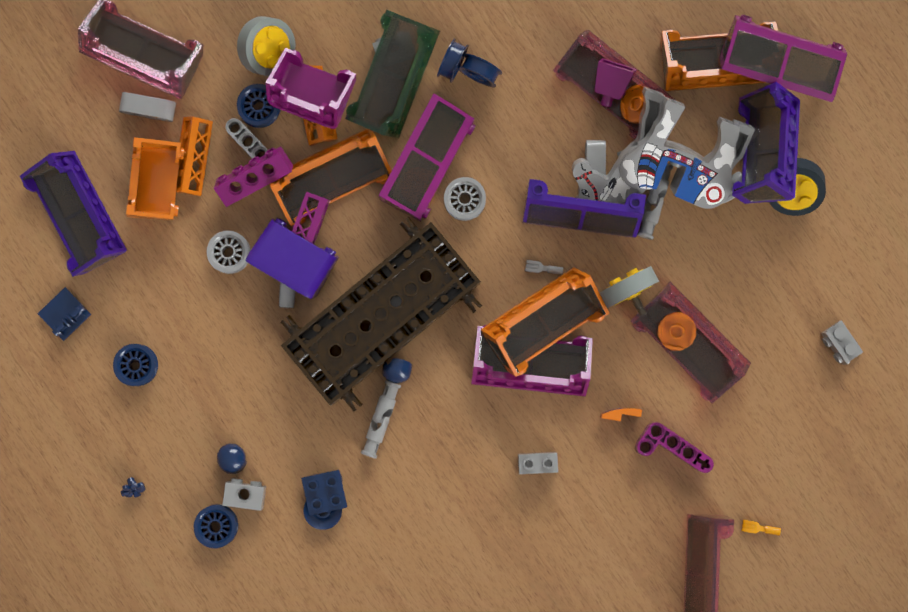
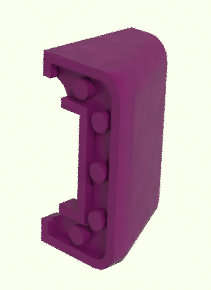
[265,48,356,129]

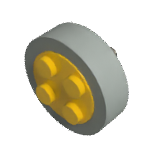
[237,16,296,76]
[600,266,659,316]

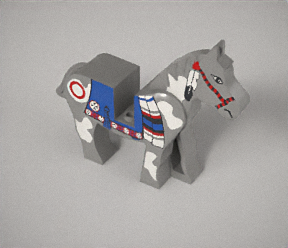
[572,86,755,217]

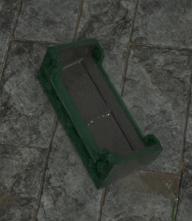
[345,10,440,138]

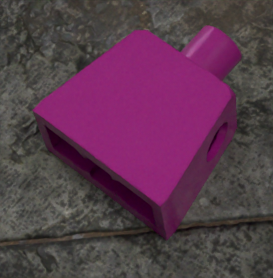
[595,58,637,107]

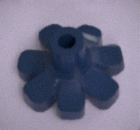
[121,477,146,498]

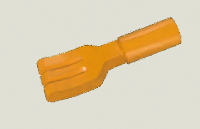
[741,519,781,536]

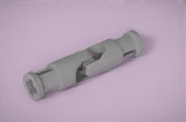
[637,164,674,240]
[361,380,401,458]

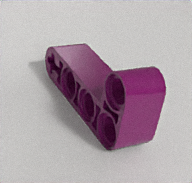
[635,422,714,473]

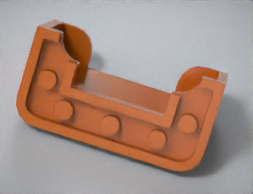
[126,137,184,220]

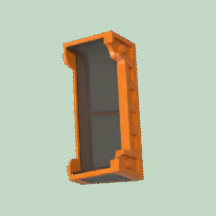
[660,22,784,91]
[270,127,392,226]
[480,267,609,377]

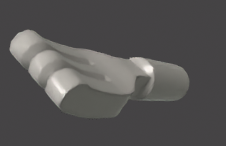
[525,260,564,275]

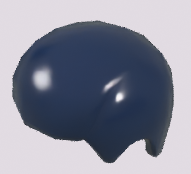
[382,358,412,383]
[217,443,247,474]

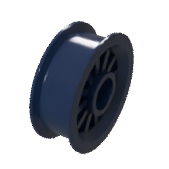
[437,38,469,83]
[458,54,502,88]
[237,84,280,128]
[113,344,158,386]
[194,504,238,548]

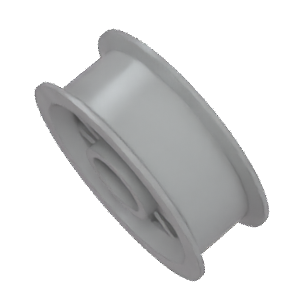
[444,177,486,221]
[207,231,251,274]

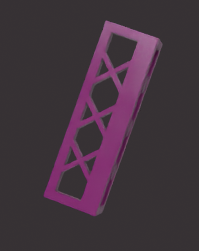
[292,192,330,244]

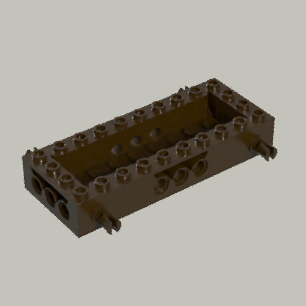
[280,217,483,412]

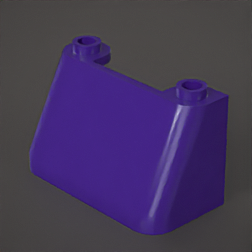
[245,218,339,299]

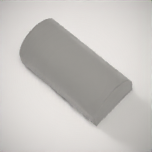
[279,282,295,308]

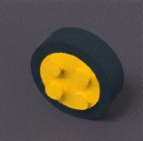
[766,158,826,216]

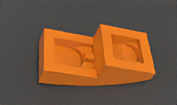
[600,408,642,421]

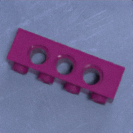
[214,146,293,207]

